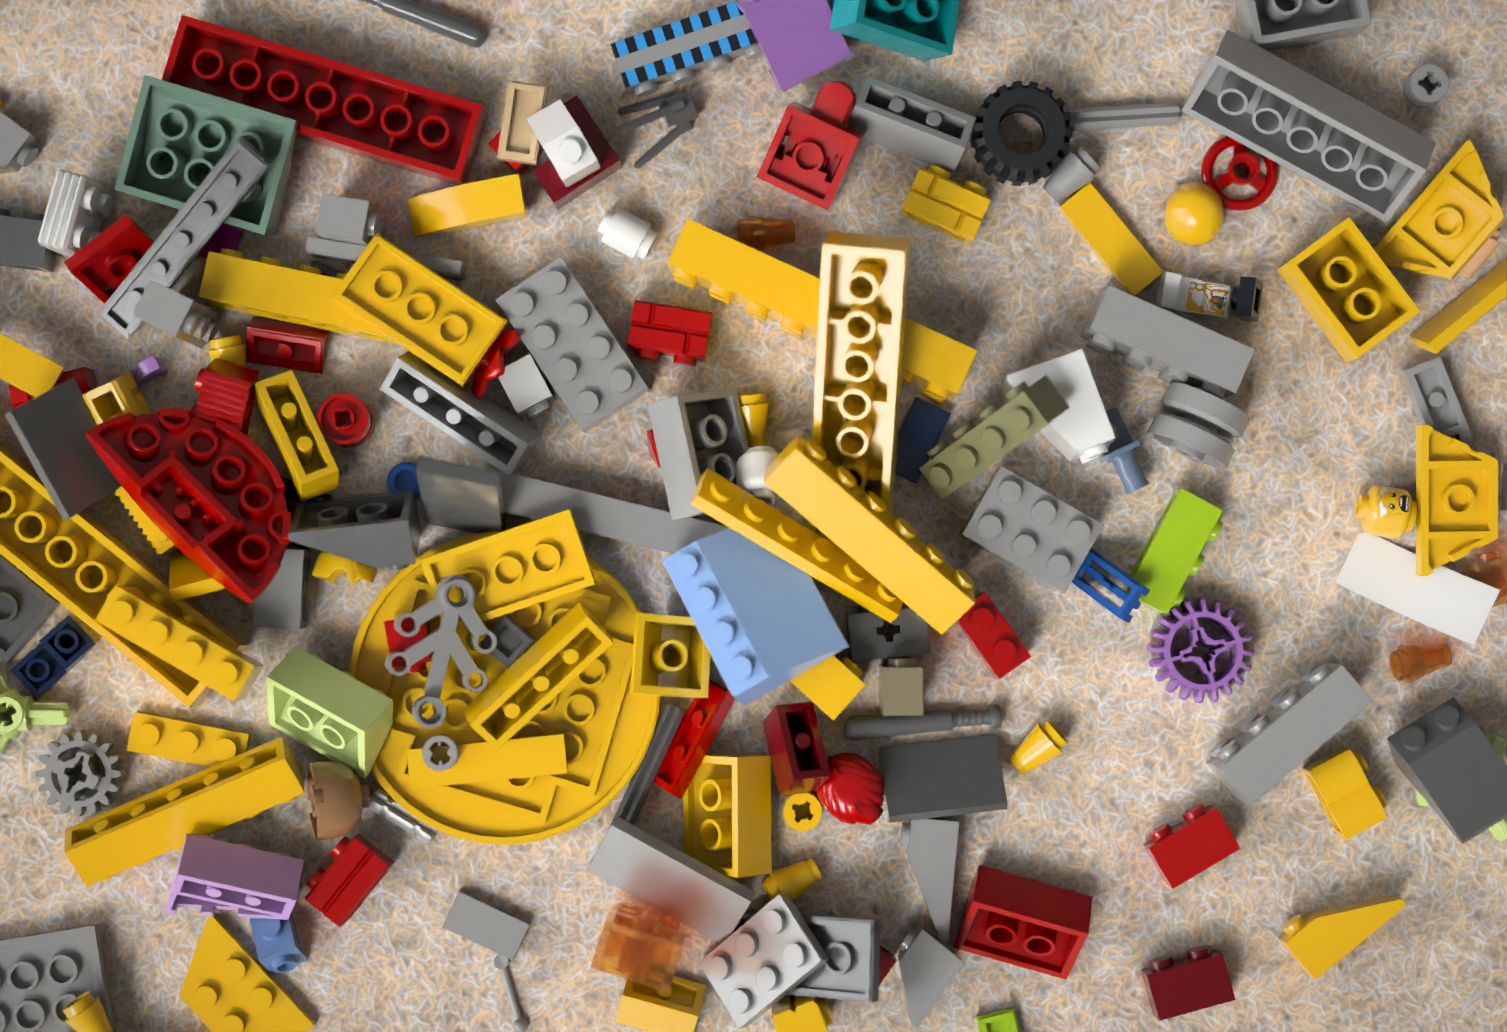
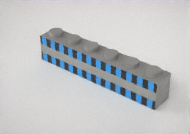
[610,0,834,97]

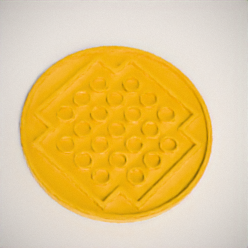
[348,532,660,845]

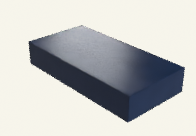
[895,397,951,484]

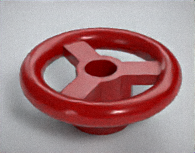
[1201,136,1278,211]

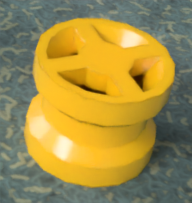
[783,792,822,831]

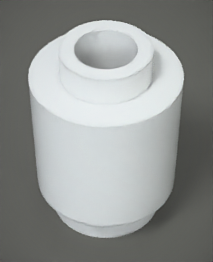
[597,207,658,260]

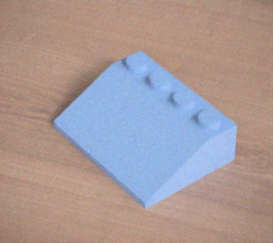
[662,528,849,706]

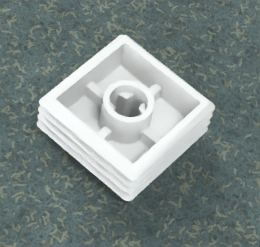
[38,169,113,257]

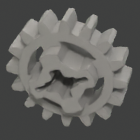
[36,730,125,816]

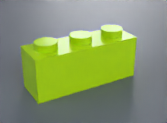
[1122,488,1223,614]

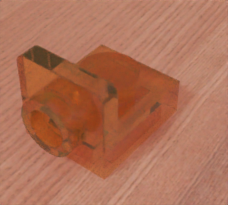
[1465,550,1507,607]

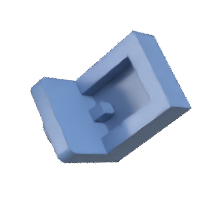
[250,913,308,973]

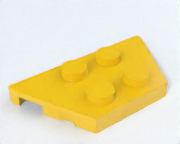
[1374,140,1506,280]
[1416,424,1498,576]
[179,914,317,1032]

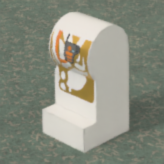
[1156,272,1233,320]

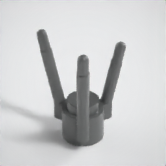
[613,90,698,169]

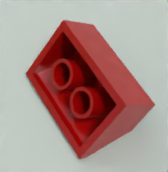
[953,865,1093,980]

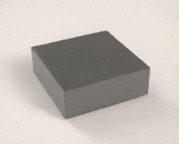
[480,614,536,668]

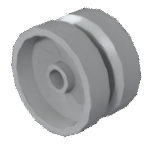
[1147,382,1250,469]

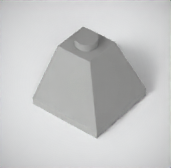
[897,925,964,1029]

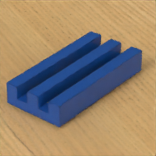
[1072,548,1150,623]

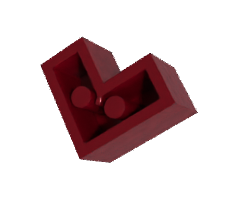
[532,95,622,210]

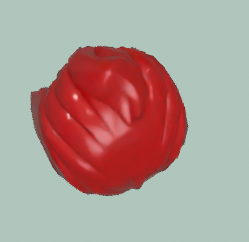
[816,752,885,825]

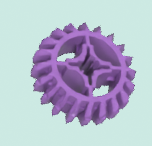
[1147,597,1254,703]

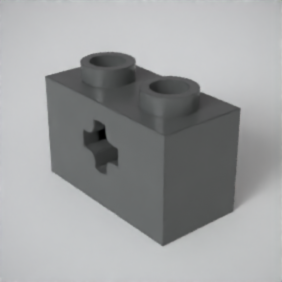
[846,602,931,662]

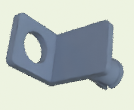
[1098,408,1150,494]

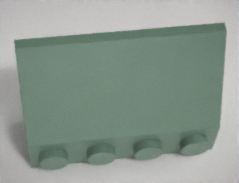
[114,75,298,235]

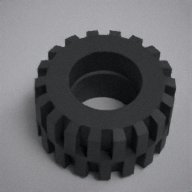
[970,81,1073,186]

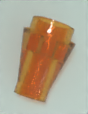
[736,215,795,251]
[1389,643,1452,683]

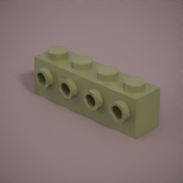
[919,375,1070,500]

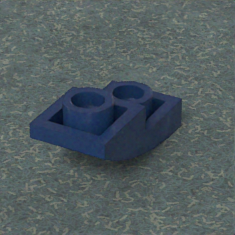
[10,615,96,700]

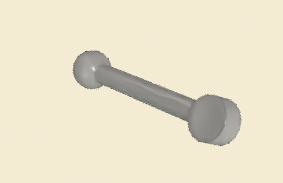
[494,954,528,1032]

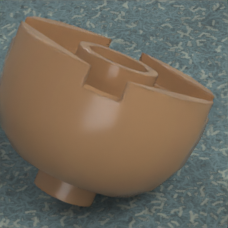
[307,761,370,840]

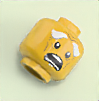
[1355,484,1417,539]

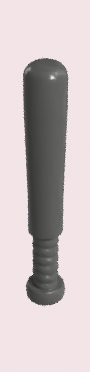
[361,0,487,48]
[845,704,1002,740]

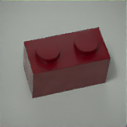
[762,701,831,796]
[1141,945,1235,1021]

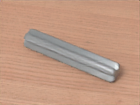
[1066,102,1181,131]

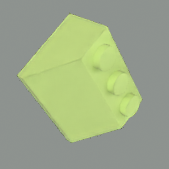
[266,646,393,778]

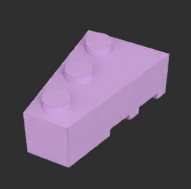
[164,834,304,920]

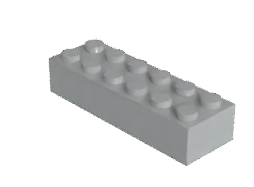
[1181,29,1436,223]

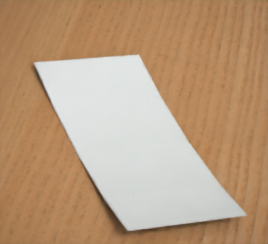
[1335,533,1500,645]

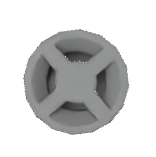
[1403,64,1449,108]

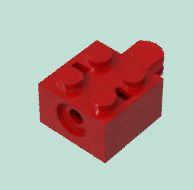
[757,81,865,210]

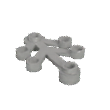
[385,574,497,728]

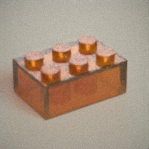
[590,902,686,992]

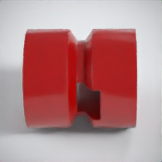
[317,393,375,448]

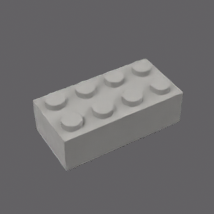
[495,256,649,433]
[1080,285,1255,399]
[1206,662,1373,805]

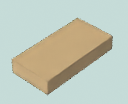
[497,80,549,166]

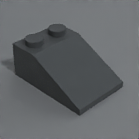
[288,489,421,570]
[1387,697,1507,844]

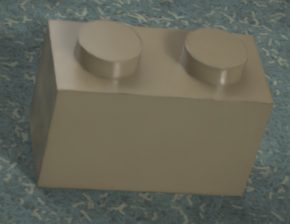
[879,658,923,716]

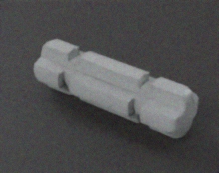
[368,788,439,844]

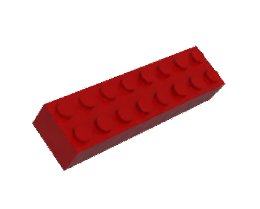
[161,15,488,185]

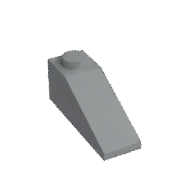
[900,817,959,940]

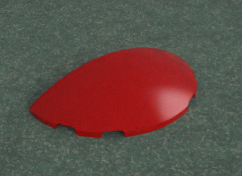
[86,408,291,604]

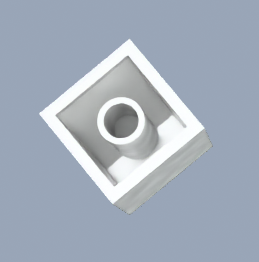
[1002,349,1115,464]

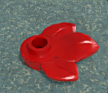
[472,328,521,399]

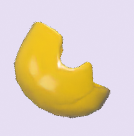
[1164,181,1224,246]
[311,551,377,584]

